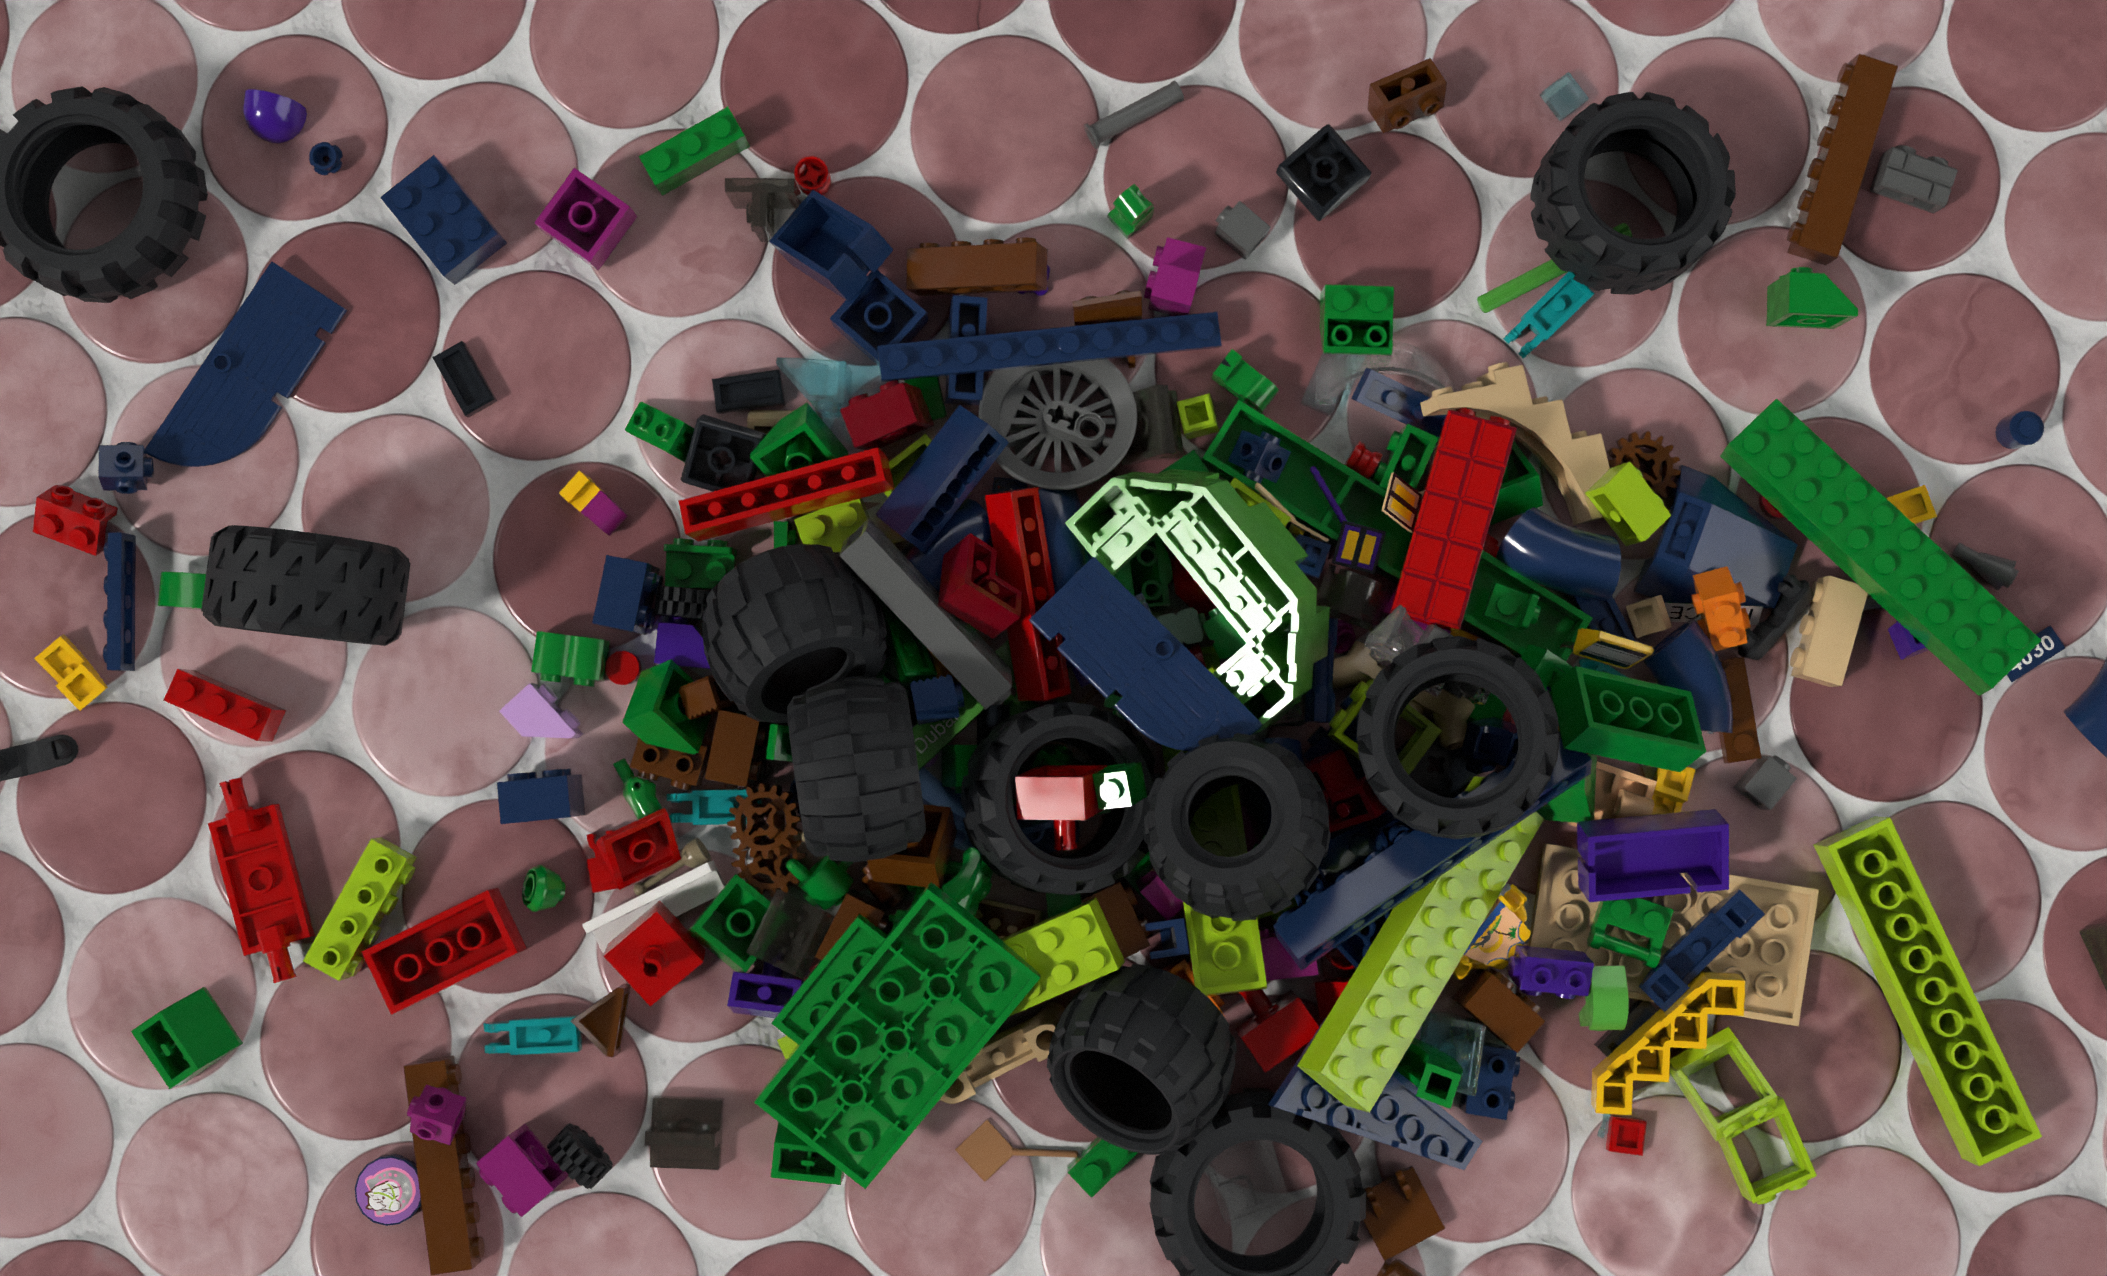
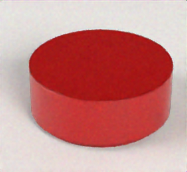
[605,651,642,685]

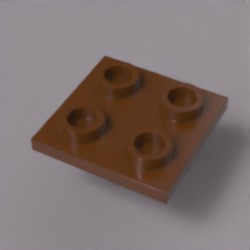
[1072,290,1142,368]
[1363,1166,1445,1261]

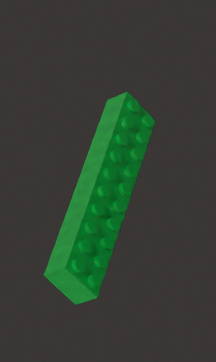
[1720,398,2042,696]

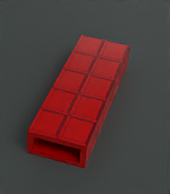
[1389,408,1517,633]

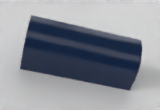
[875,405,1009,553]

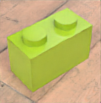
[1585,461,1671,546]

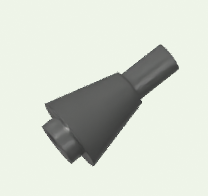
[1952,542,2019,591]

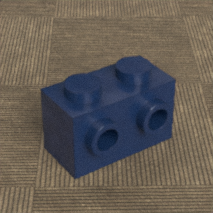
[1459,1040,1520,1120]

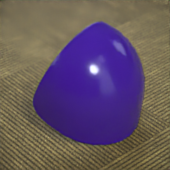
[243,89,307,143]

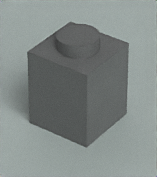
[1215,201,1271,260]
[1734,755,1797,810]

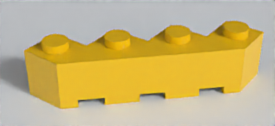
[1591,972,1745,1115]

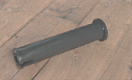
[1084,80,1184,149]

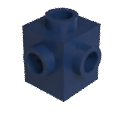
[1228,430,1291,484]
[98,442,154,494]

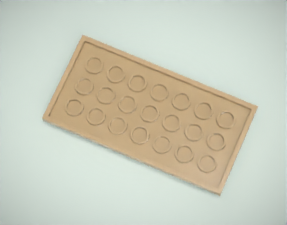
[1528,843,1819,1027]

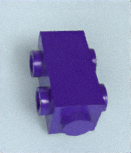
[1508,945,1594,999]

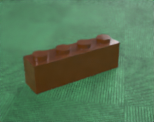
[906,237,1048,296]

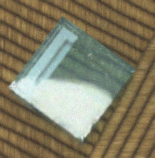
[1540,72,1589,121]

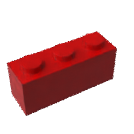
[163,669,286,742]

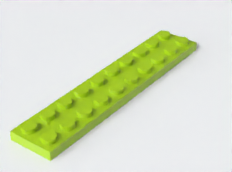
[1162,646,1267,996]

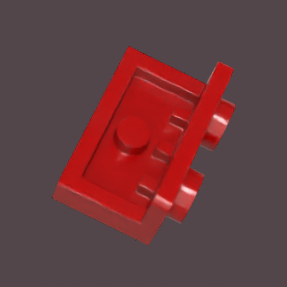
[33,485,118,556]

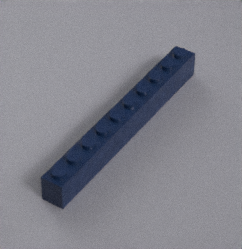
[1273,732,1592,971]

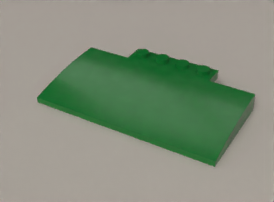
[754,882,1041,1189]

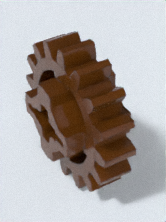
[1607,431,1681,499]
[727,783,803,859]
[731,822,808,897]

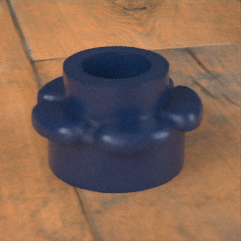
[309,142,343,176]

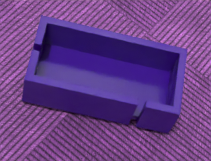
[1577,809,1729,902]

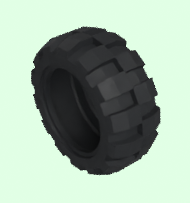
[0,86,208,303]
[1149,1088,1366,1276]

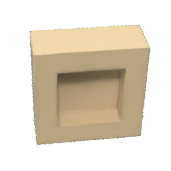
[1626,595,1672,638]

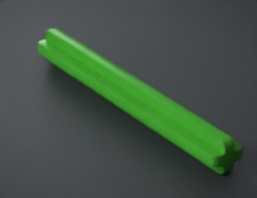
[1477,223,1632,313]

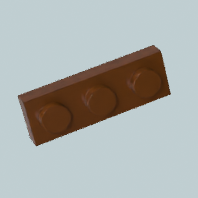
[1719,657,1762,763]

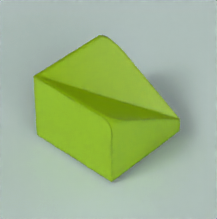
[1177,393,1219,439]

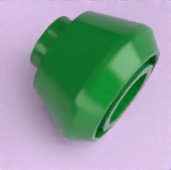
[522,865,566,912]

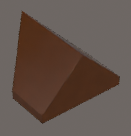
[571,984,631,1057]

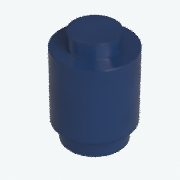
[1995,411,2044,449]

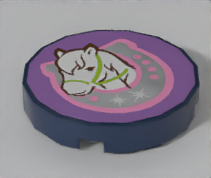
[355,1154,421,1226]

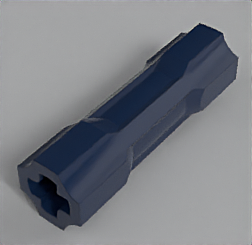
[1304,618,1338,723]

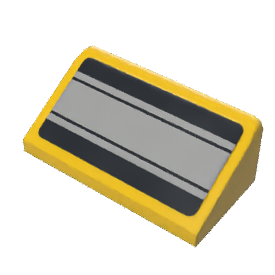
[1573,628,1654,669]

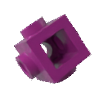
[407,1084,466,1145]

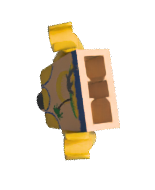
[1453,884,1531,980]

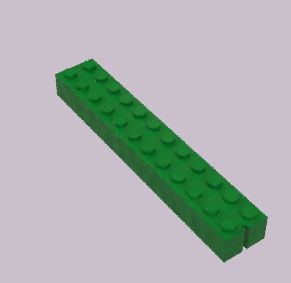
[1202,400,1592,674]

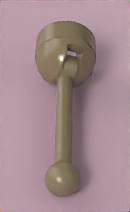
[633,838,711,896]

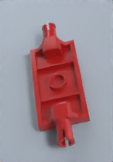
[208,777,315,983]

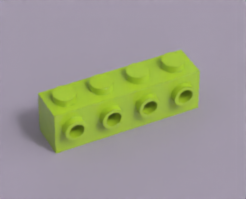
[303,837,417,981]

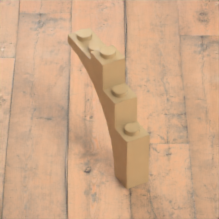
[1420,362,1610,525]

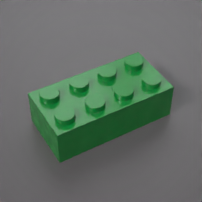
[1551,666,1707,772]

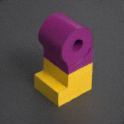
[559,470,628,536]

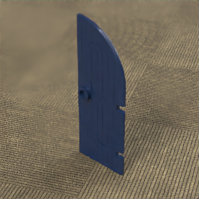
[145,261,348,467]
[1029,557,1263,751]

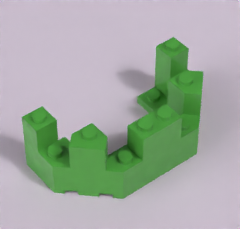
[1065,469,1330,735]

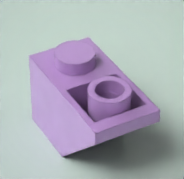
[499,683,583,739]

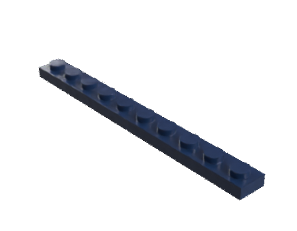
[877,312,1222,382]

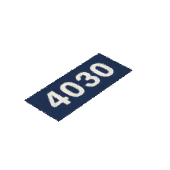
[2007,625,2065,682]

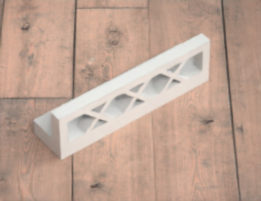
[582,860,725,953]

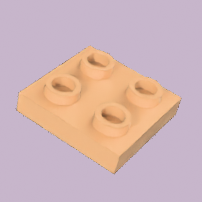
[1568,761,1657,827]

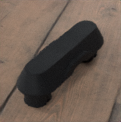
[1738,575,1813,660]
[0,735,78,782]

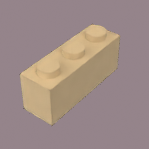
[1790,576,1868,687]

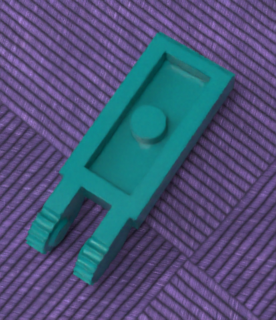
[1503,271,1595,359]
[667,789,763,825]
[484,1015,582,1055]

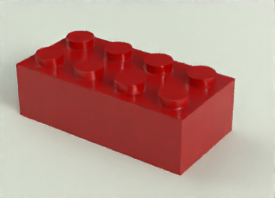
[361,887,527,1015]

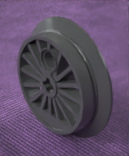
[978,359,1137,490]

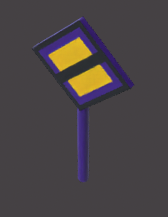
[1310,466,1386,574]

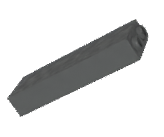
[839,519,1012,709]

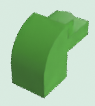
[1579,966,1629,1031]

